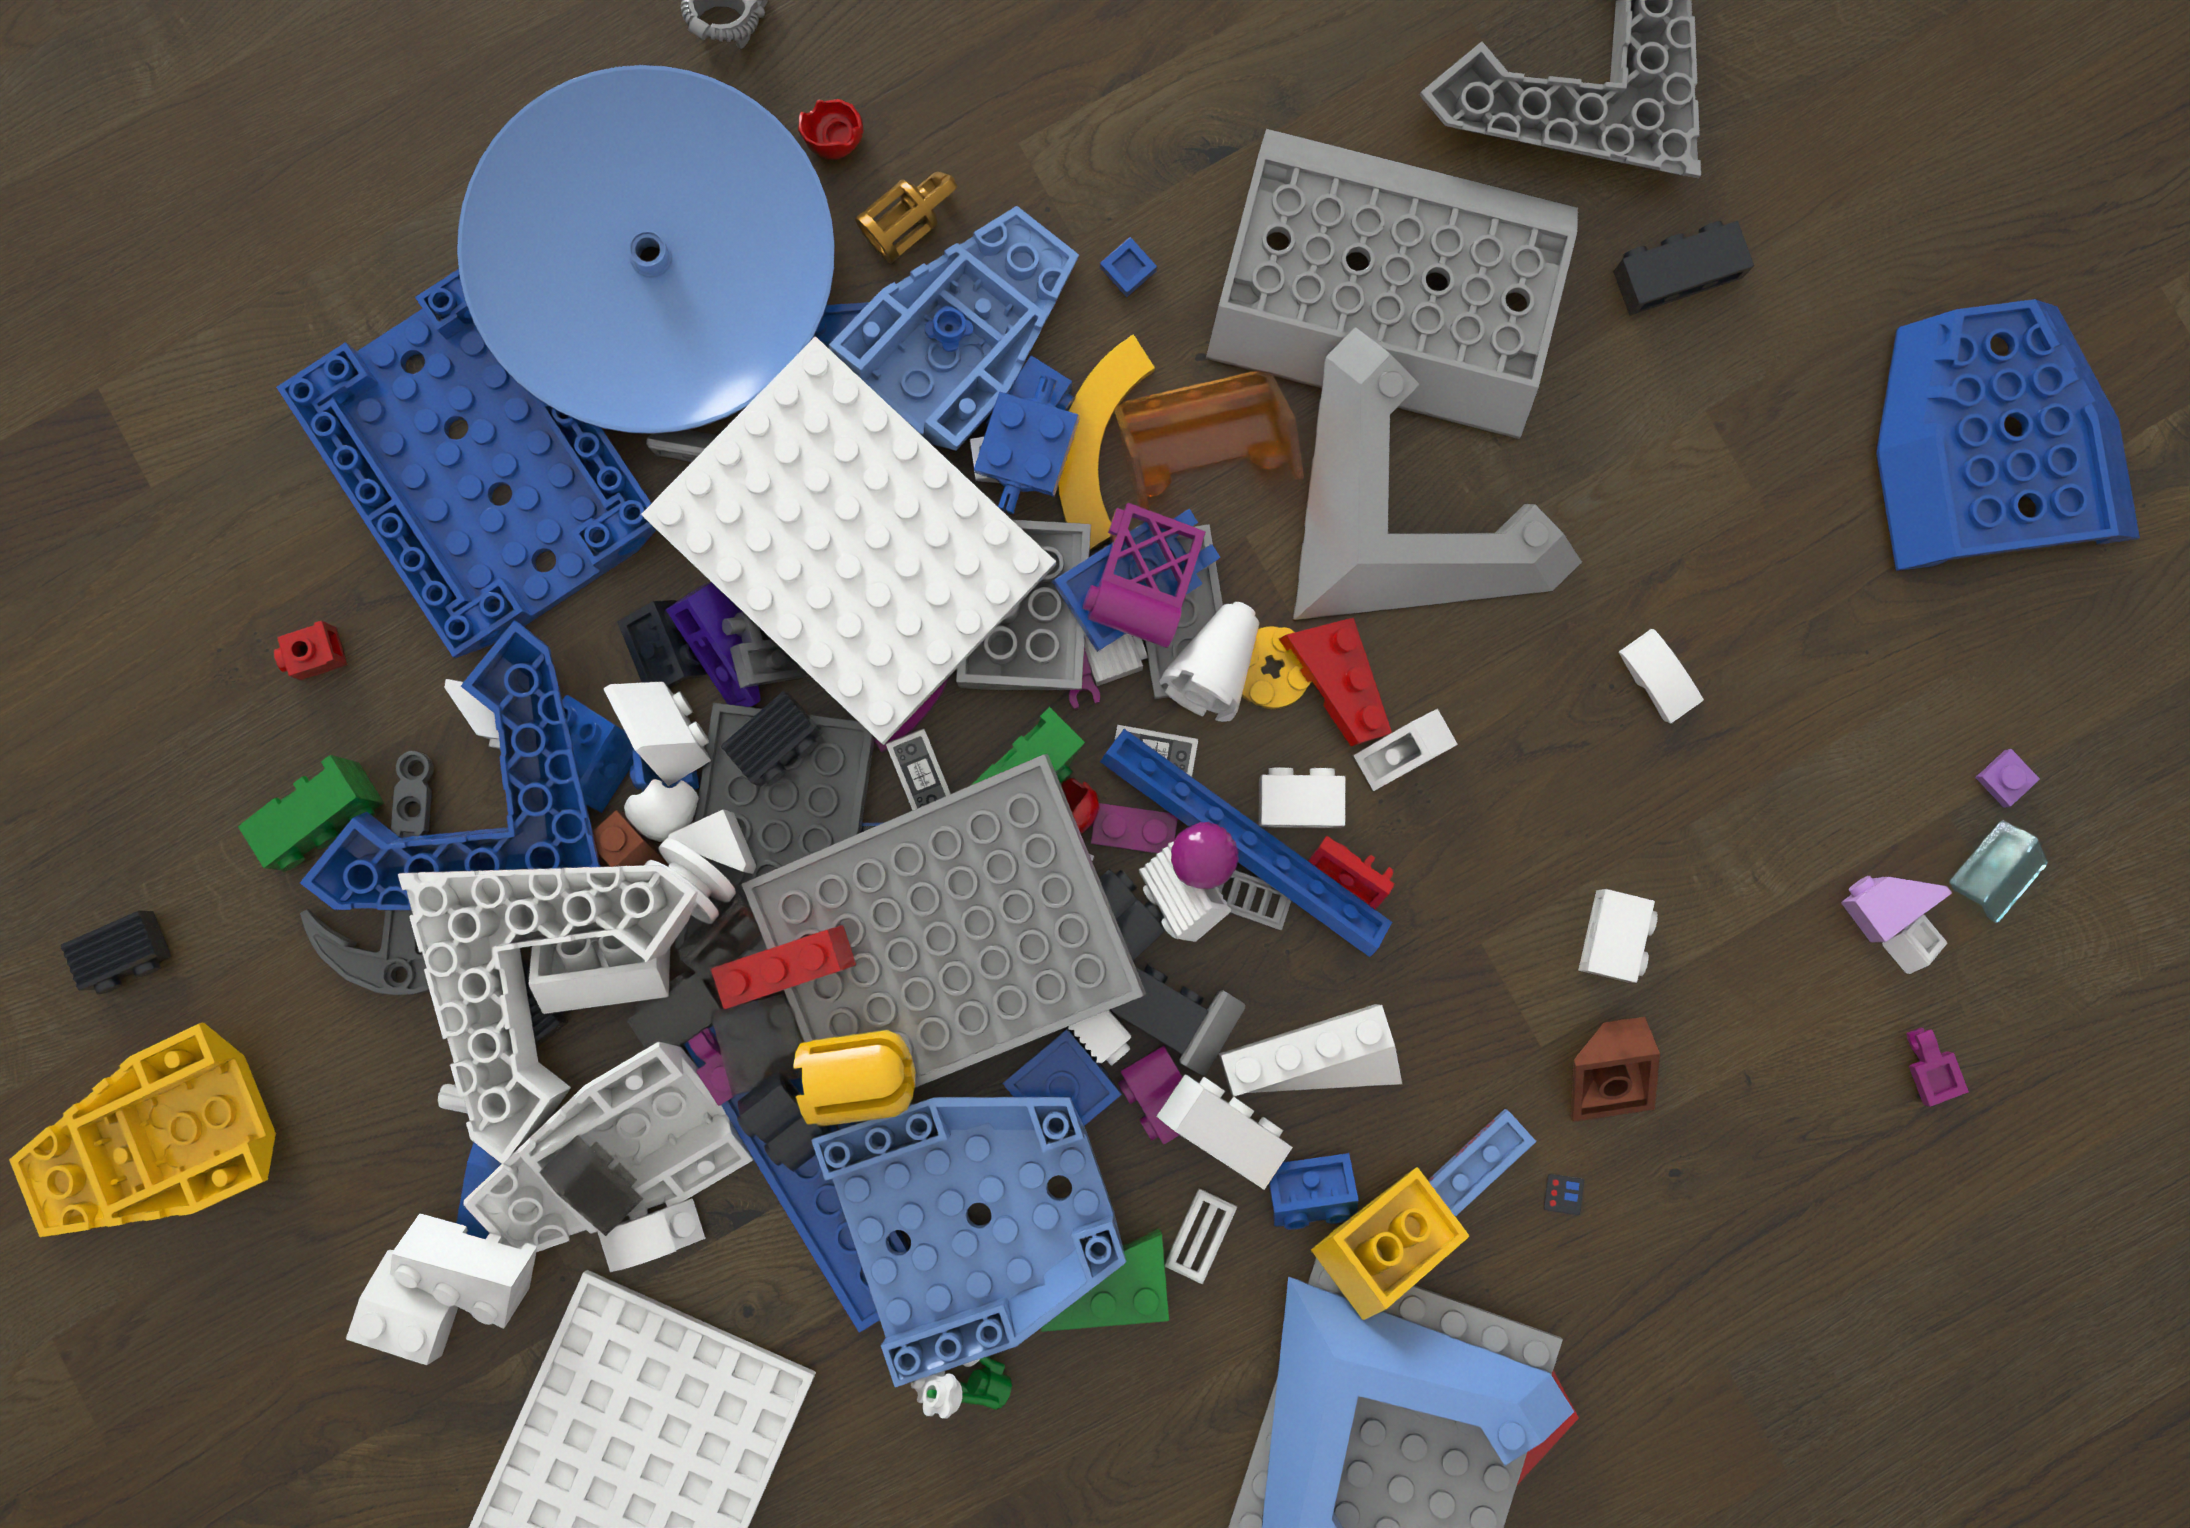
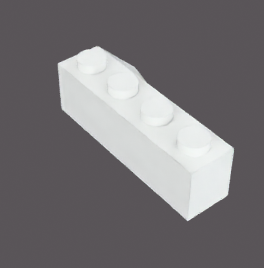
[1219,1004,1402,1096]

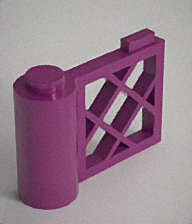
[1083,503,1206,648]

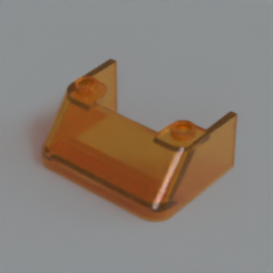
[1115,371,1304,511]

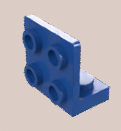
[562,695,634,813]

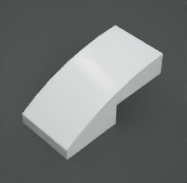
[1619,629,1704,723]

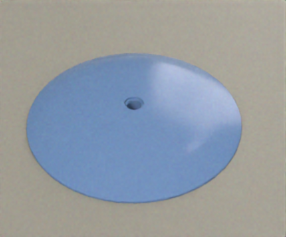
[457,65,835,434]

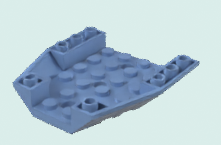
[811,1097,1126,1387]

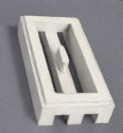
[1164,1188,1237,1284]

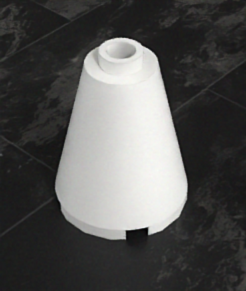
[1159,602,1259,722]

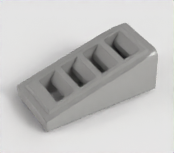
[1217,870,1291,930]

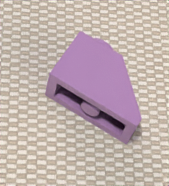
[1841,876,1952,942]

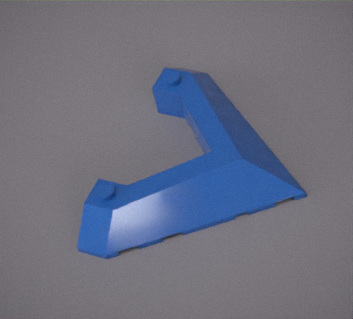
[300,620,600,910]

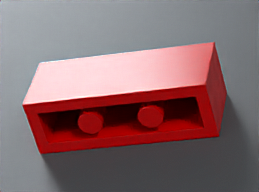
[711,925,856,1009]

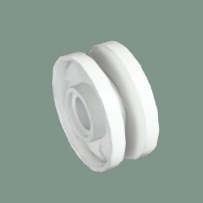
[644,838,736,924]

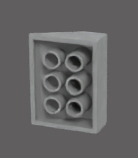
[956,520,1091,690]

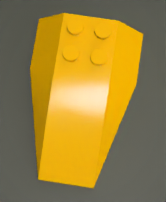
[9,1023,276,1237]

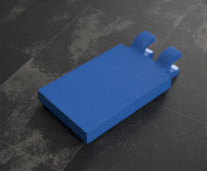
[1052,509,1221,652]

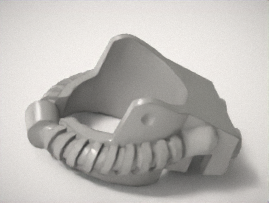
[680,0,768,49]

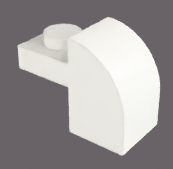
[597,1198,705,1272]

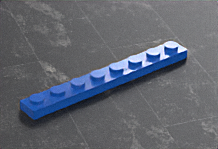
[1100,729,1392,957]

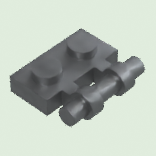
[722,612,810,688]

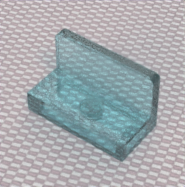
[1950,820,2048,923]

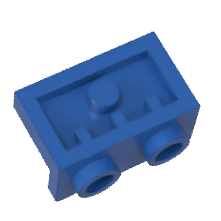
[1269,1153,1359,1230]

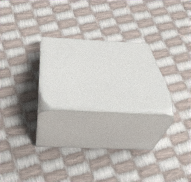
[1882,914,1947,974]

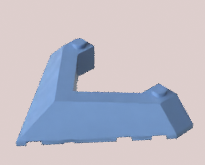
[1262,1276,1574,1528]

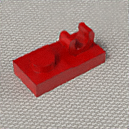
[1308,836,1395,910]

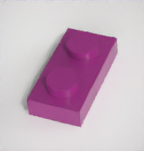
[1091,803,1178,854]

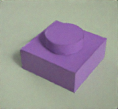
[1975,749,2040,808]

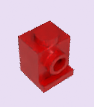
[274,621,347,680]

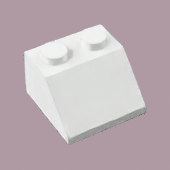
[604,682,711,786]
[346,1250,458,1365]

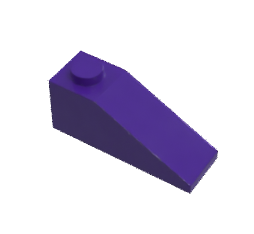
[666,581,761,707]

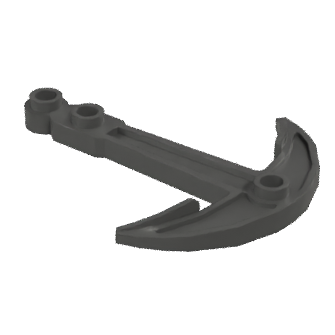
[300,751,434,995]

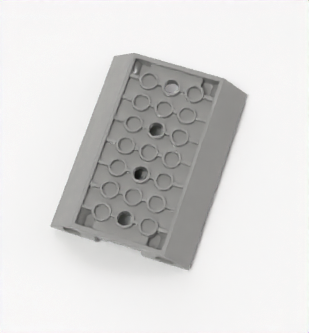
[1206,129,1578,439]

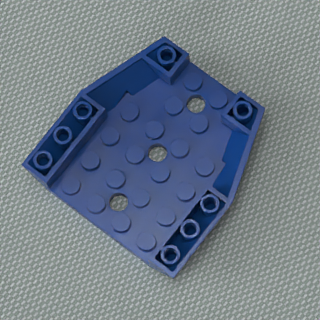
[1876,299,2140,571]

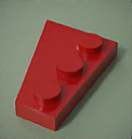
[1279,617,1392,746]

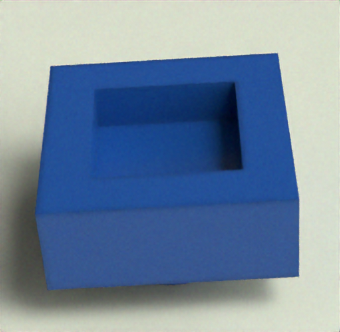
[1100,237,1157,297]

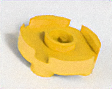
[1242,626,1312,710]

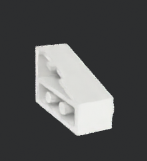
[390,1214,537,1329]

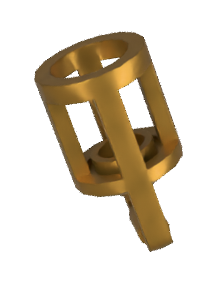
[855,172,958,263]

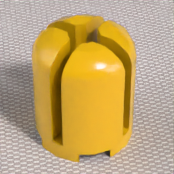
[794,1030,916,1126]

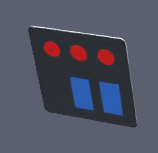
[1544,1174,1584,1215]

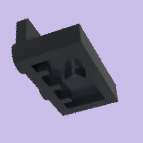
[617,600,707,689]

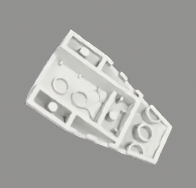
[464,1042,753,1252]

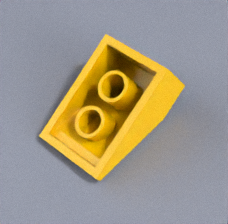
[1311,1167,1469,1320]

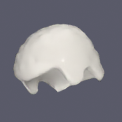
[624,779,699,842]

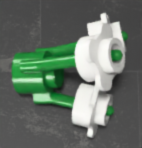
[911,1356,1012,1419]

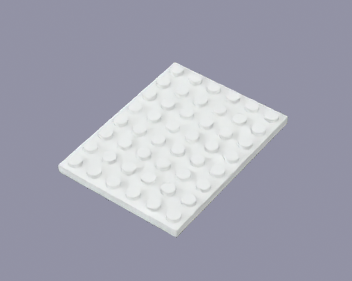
[641,336,1057,745]
[469,1270,816,1528]

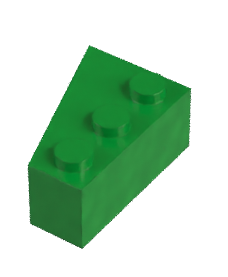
[972,707,1085,785]
[238,755,384,872]
[1041,1229,1169,1332]

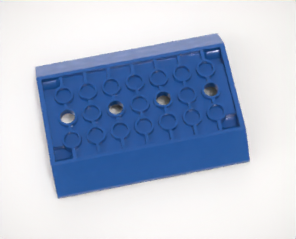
[276,269,656,658]

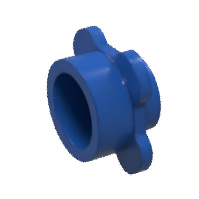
[924,305,973,352]

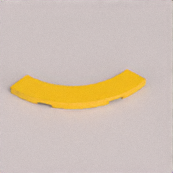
[1058,334,1155,552]

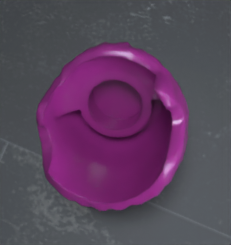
[1171,822,1239,889]

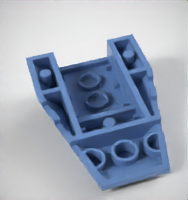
[829,206,1079,450]

